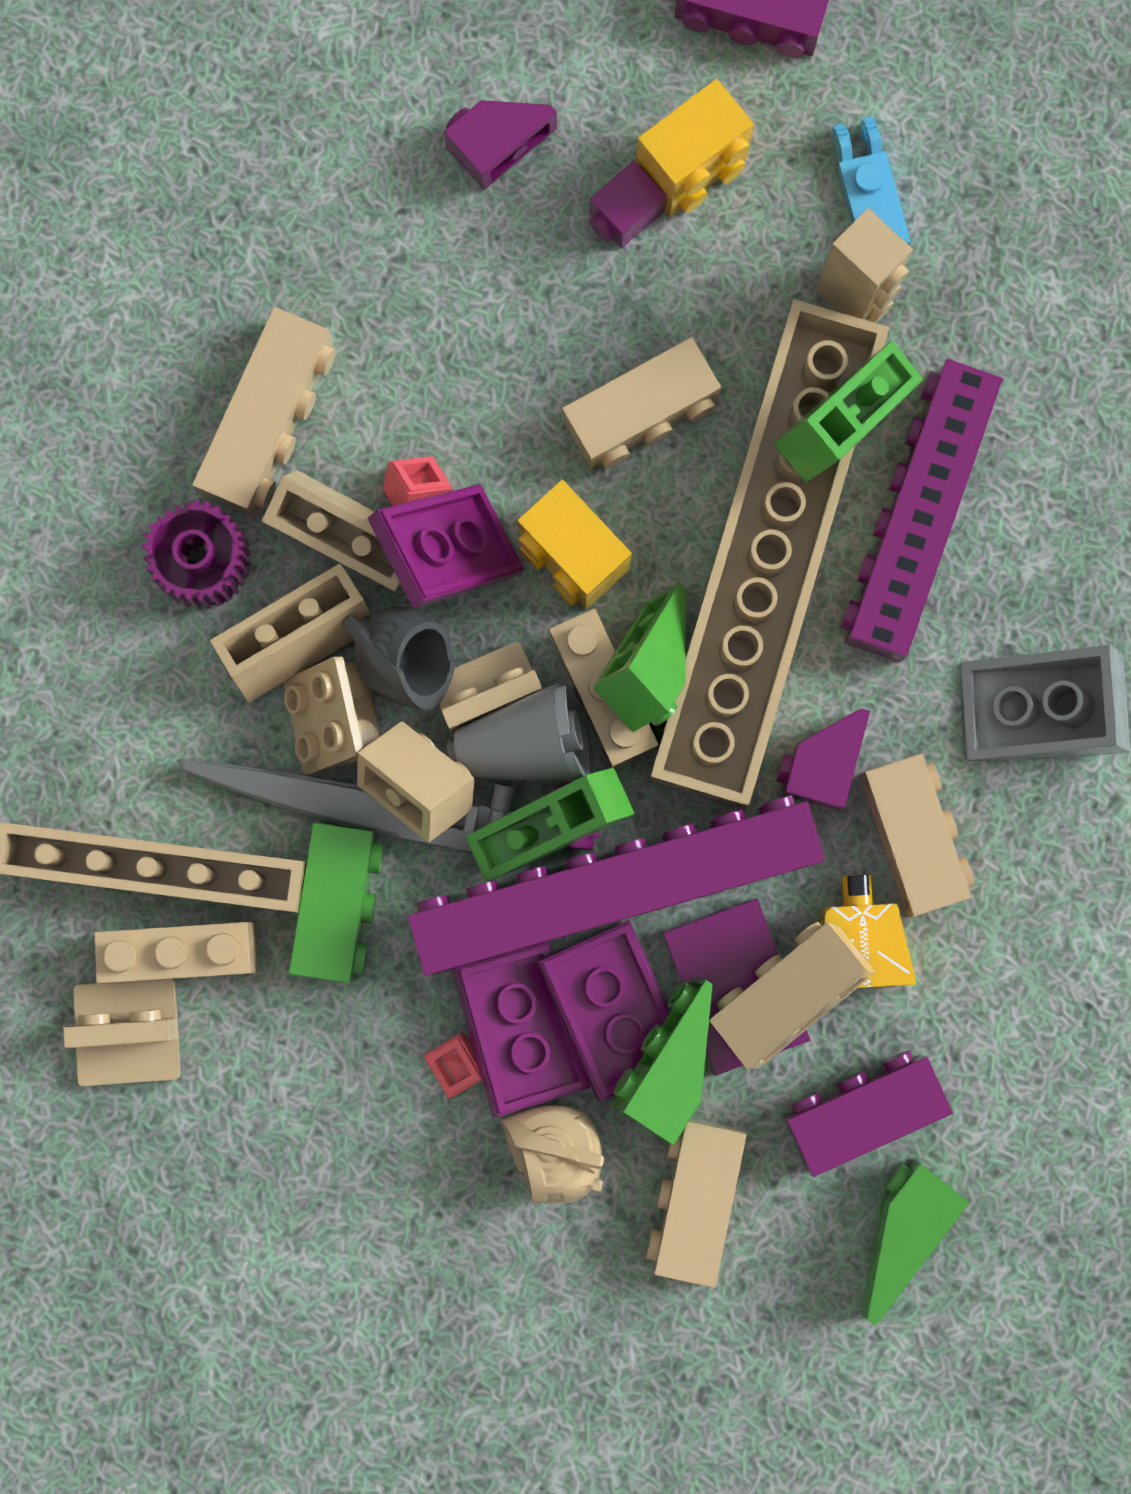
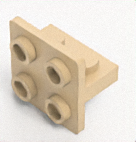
[439,642,543,738]
[284,656,380,775]
[63,979,181,1086]

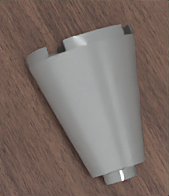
[447,680,591,782]

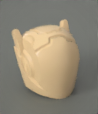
[500,1105,604,1204]

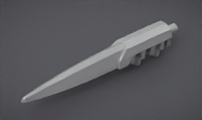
[177,759,518,854]

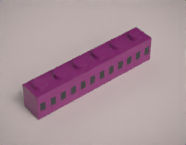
[840,359,1003,663]

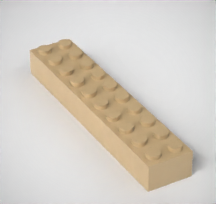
[649,299,890,810]

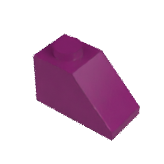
[444,100,557,190]
[776,709,870,811]

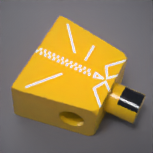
[819,875,916,988]

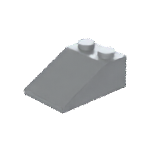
[961,645,1131,761]

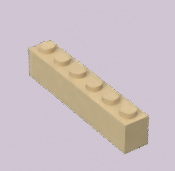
[0,822,307,913]

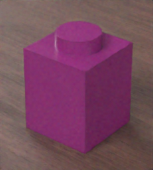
[589,160,667,249]

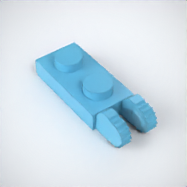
[832,116,911,246]

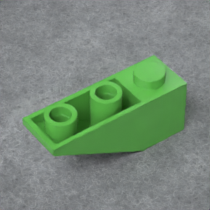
[611,977,712,1145]

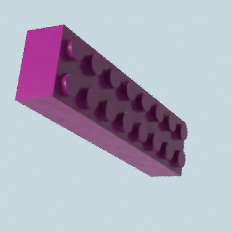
[407,796,826,976]

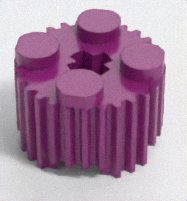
[142,499,251,609]

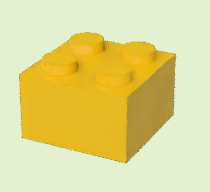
[636,78,754,217]
[517,479,632,610]

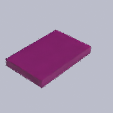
[367,484,525,609]
[663,898,811,1076]
[536,920,670,1102]
[451,942,590,1117]

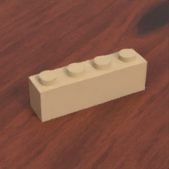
[192,307,336,518]

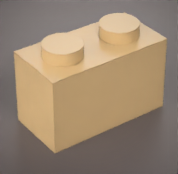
[357,721,474,843]

